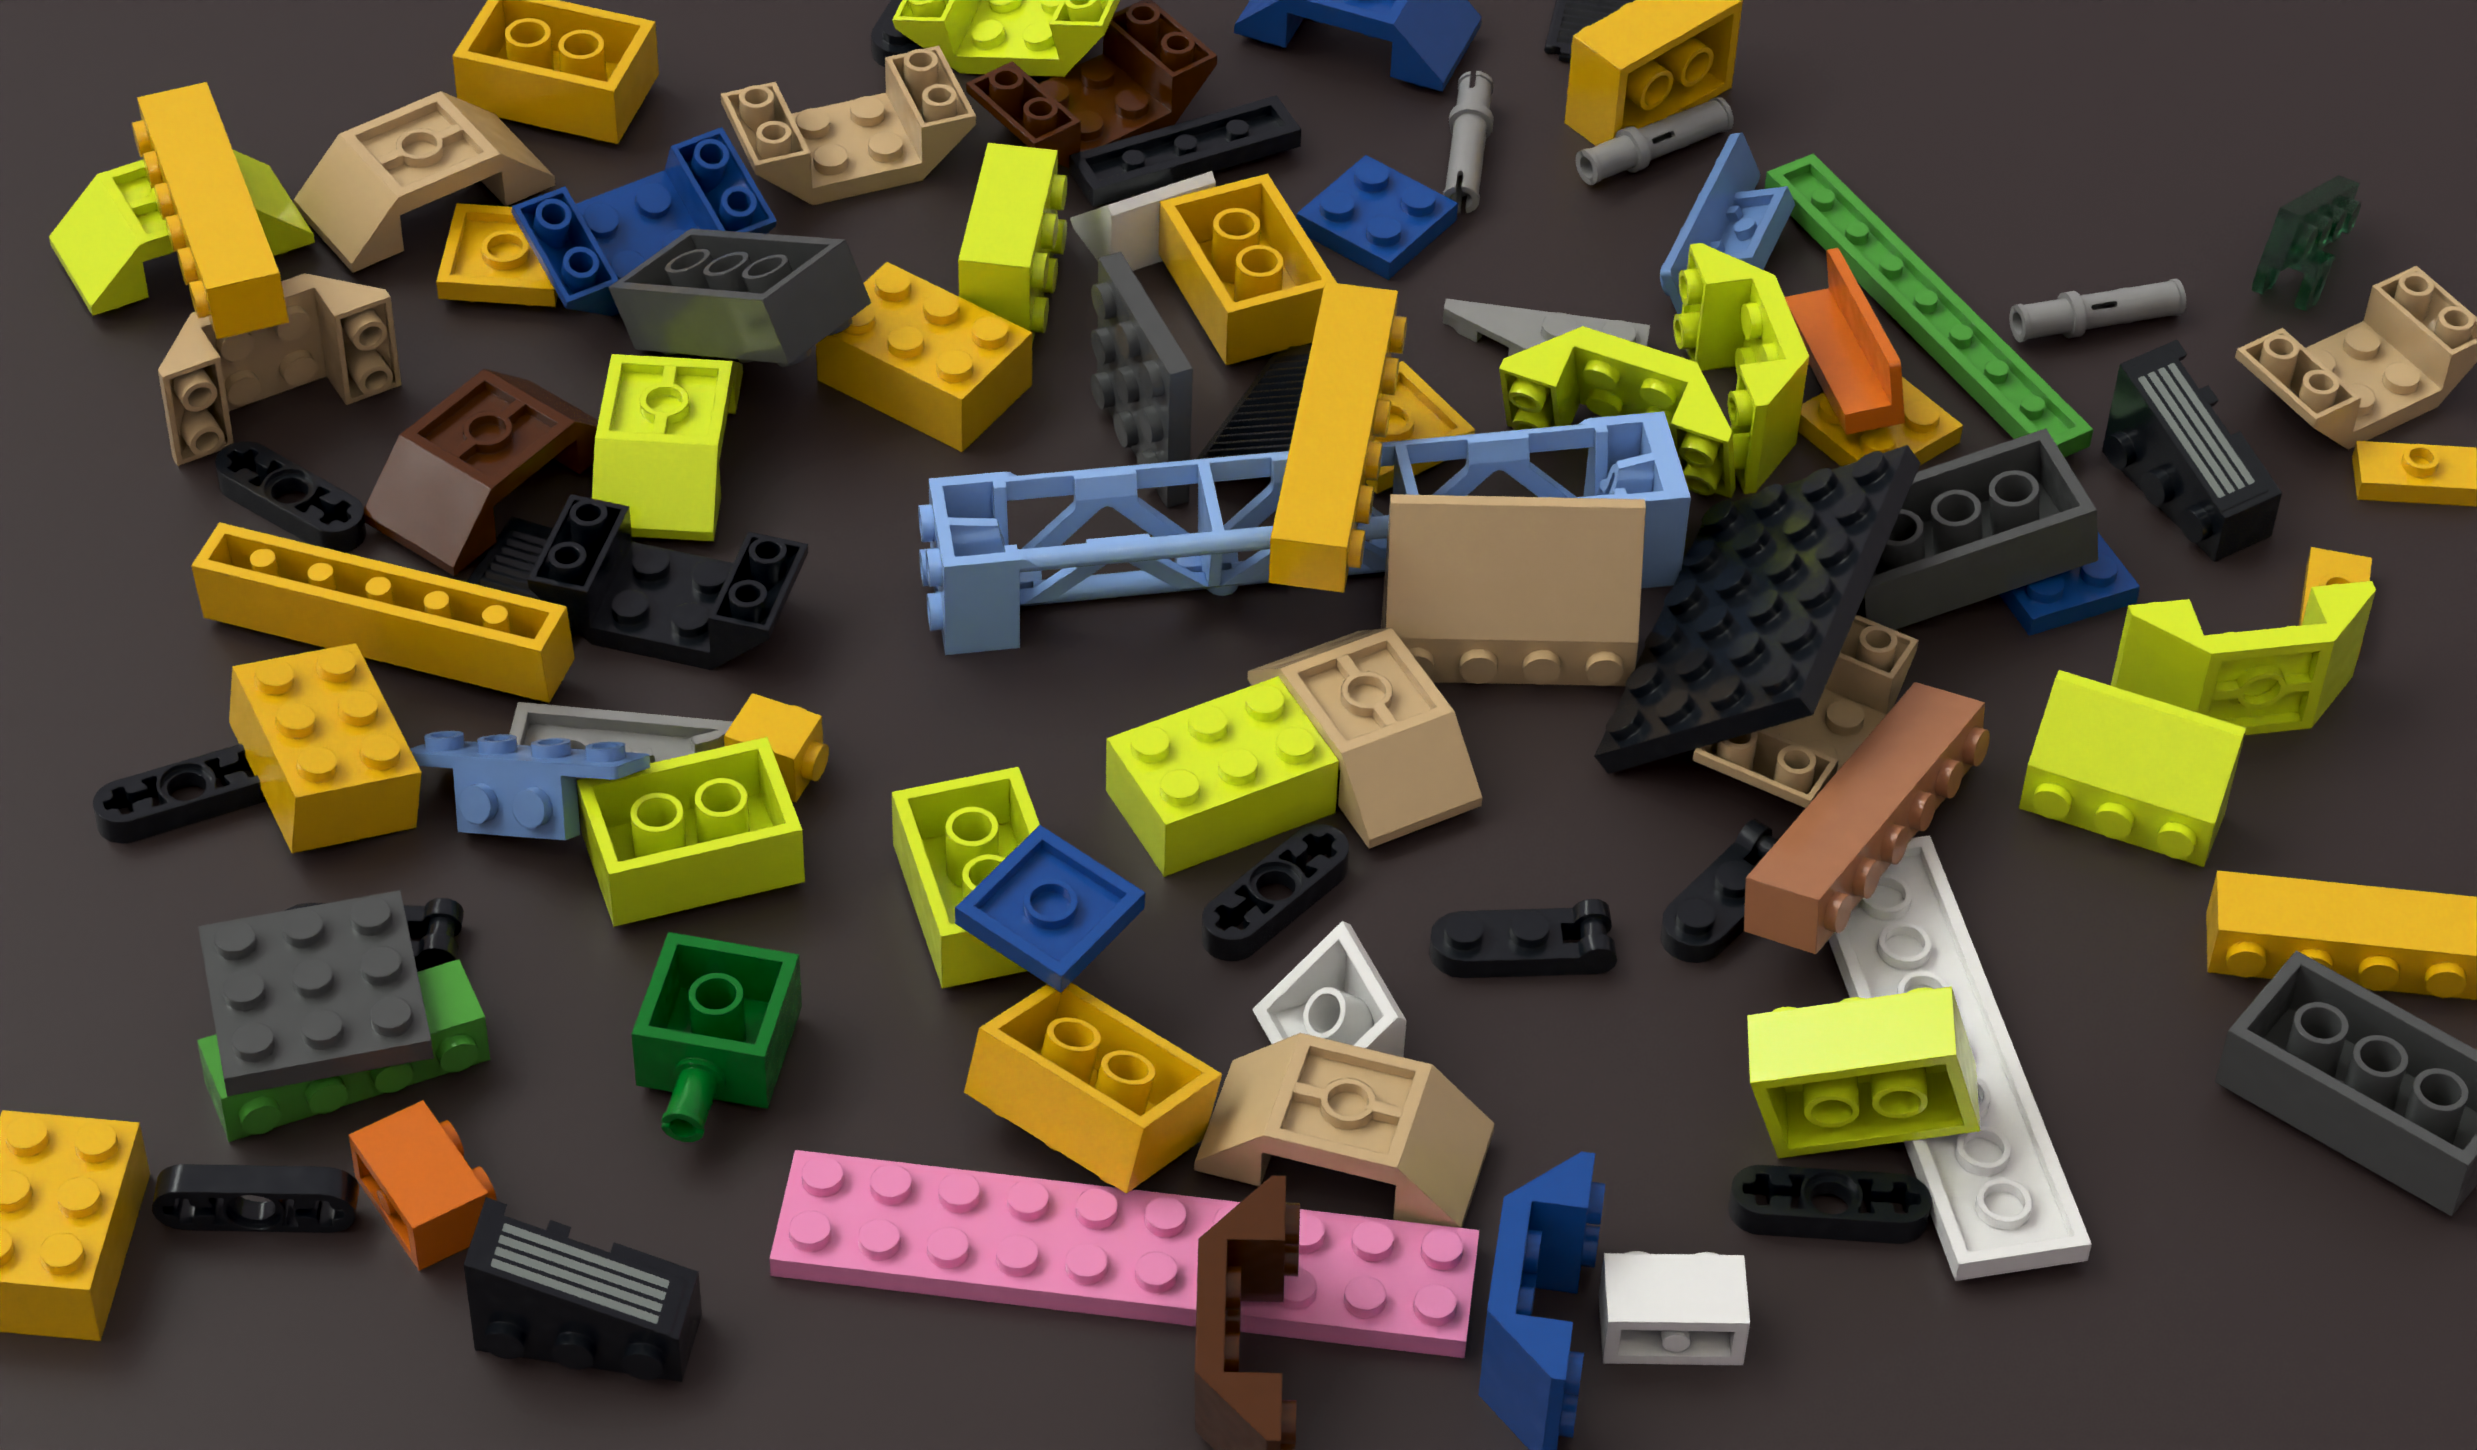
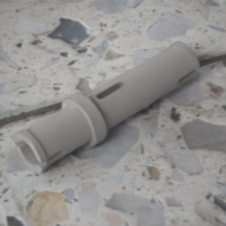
[1443,71,1494,213]
[1576,96,1734,185]
[2009,278,2186,342]

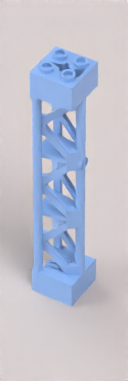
[918,411,1691,655]

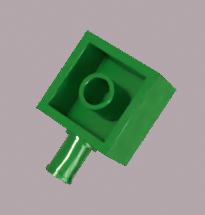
[631,932,802,1142]

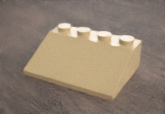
[1381,494,1646,686]

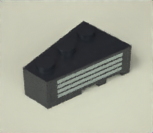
[2102,339,2282,562]
[464,1197,702,1382]

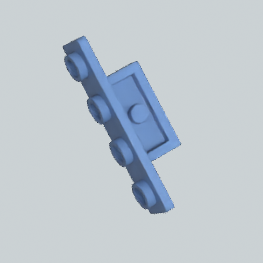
[1660,132,1795,314]
[410,731,650,840]

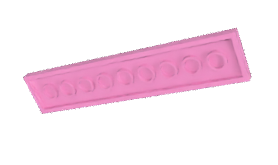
[769,1150,1479,1358]

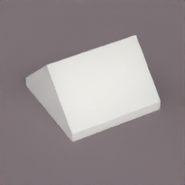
[1070,171,1216,271]
[1252,921,1406,1057]

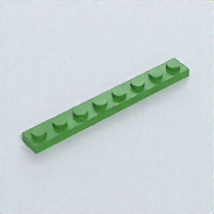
[1764,153,2094,458]

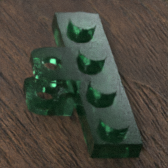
[2251,175,2361,311]

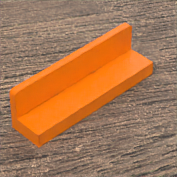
[1785,248,1905,435]

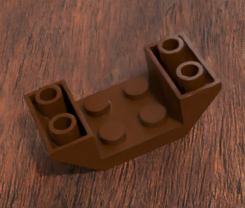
[966,0,1217,168]
[364,369,598,576]
[1195,1175,1300,1450]

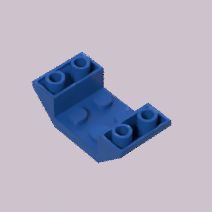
[1234,0,1482,92]
[511,127,777,316]
[1478,1151,1606,1450]

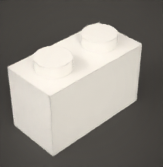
[1598,1251,1750,1366]

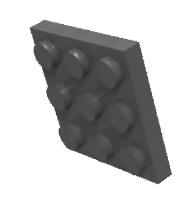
[1090,252,1193,508]
[198,890,434,1096]

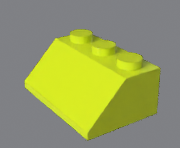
[2019,670,2246,867]

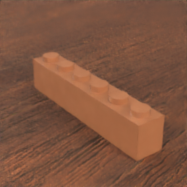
[1744,682,1990,954]

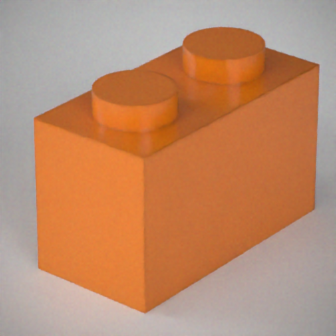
[349,1100,497,1271]

